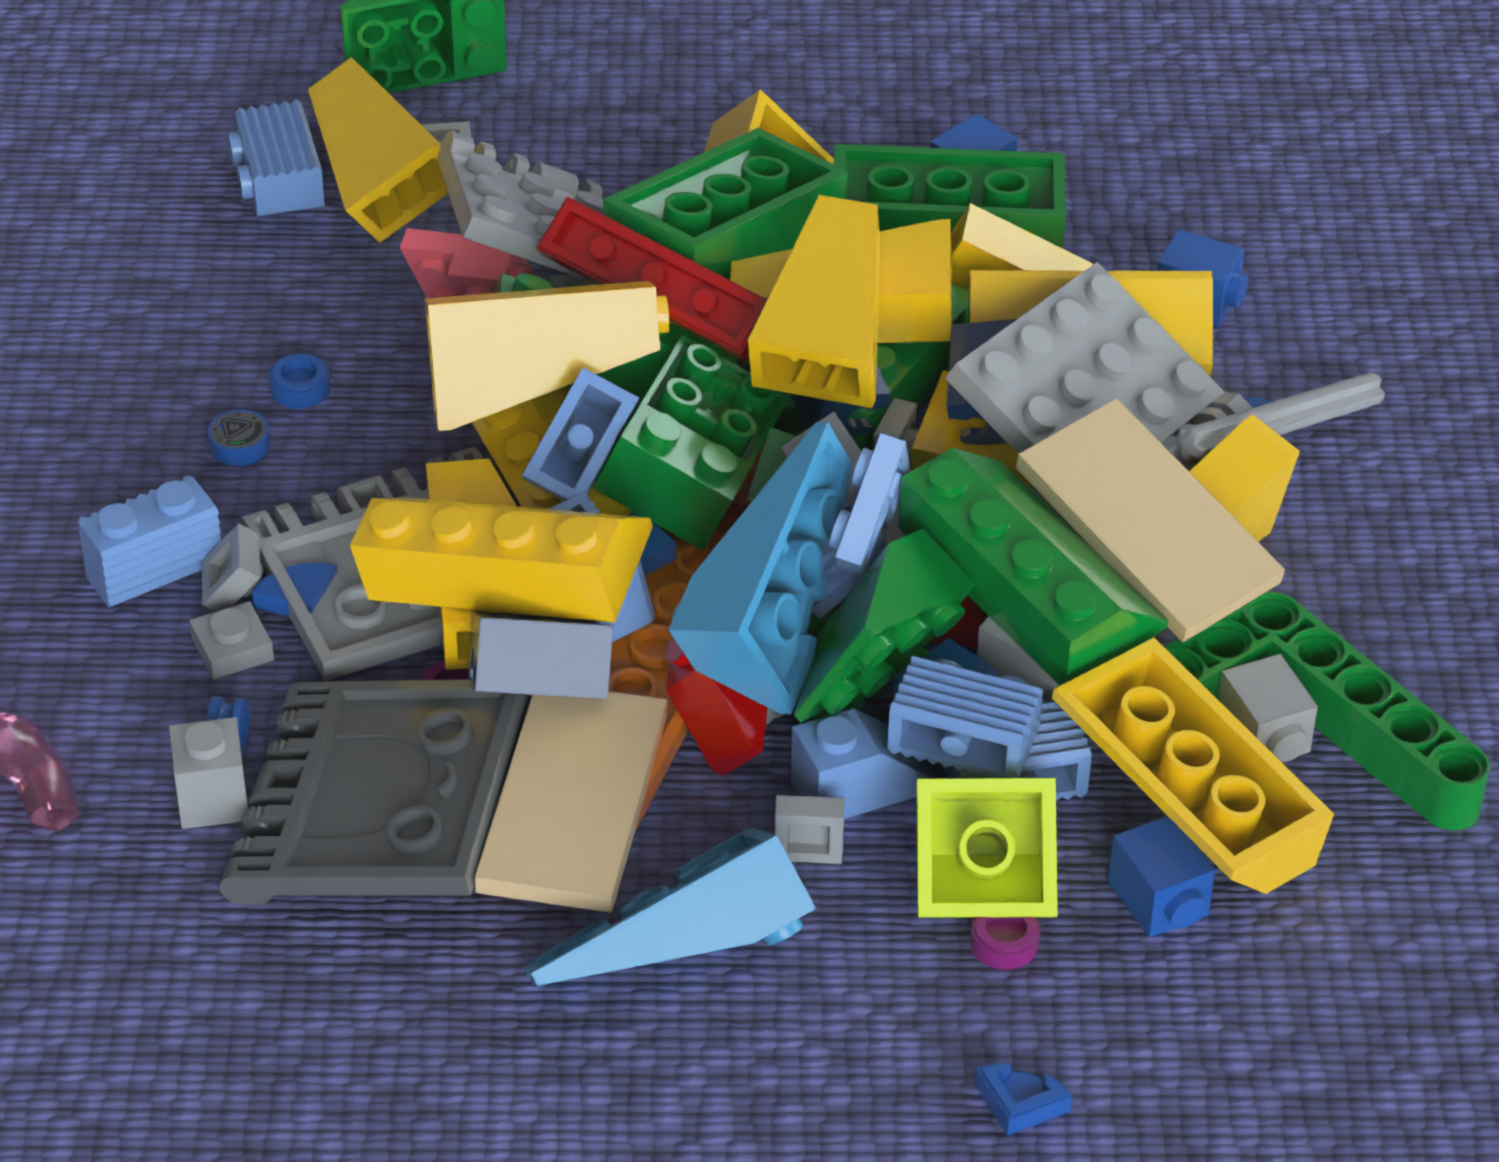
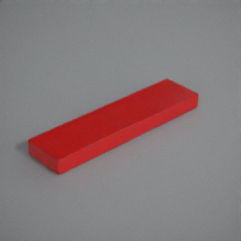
[536,196,767,361]

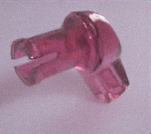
[0,713,79,831]

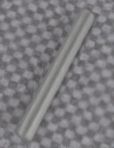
[1176,372,1385,463]

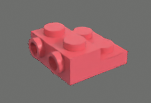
[400,228,534,298]

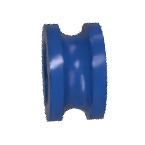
[206,696,250,757]

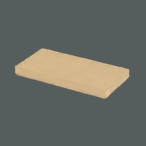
[1016,398,1285,643]
[475,691,667,913]

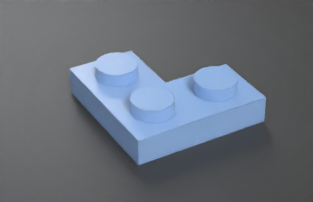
[829,433,910,577]

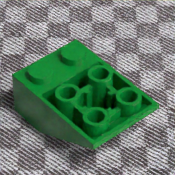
[340,0,507,93]
[593,334,790,551]
[794,528,976,723]

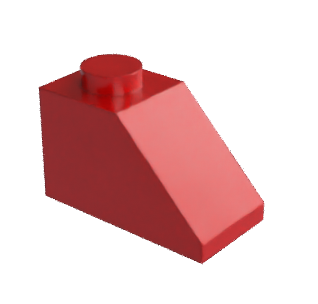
[666,636,768,777]

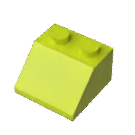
[916,778,1058,918]

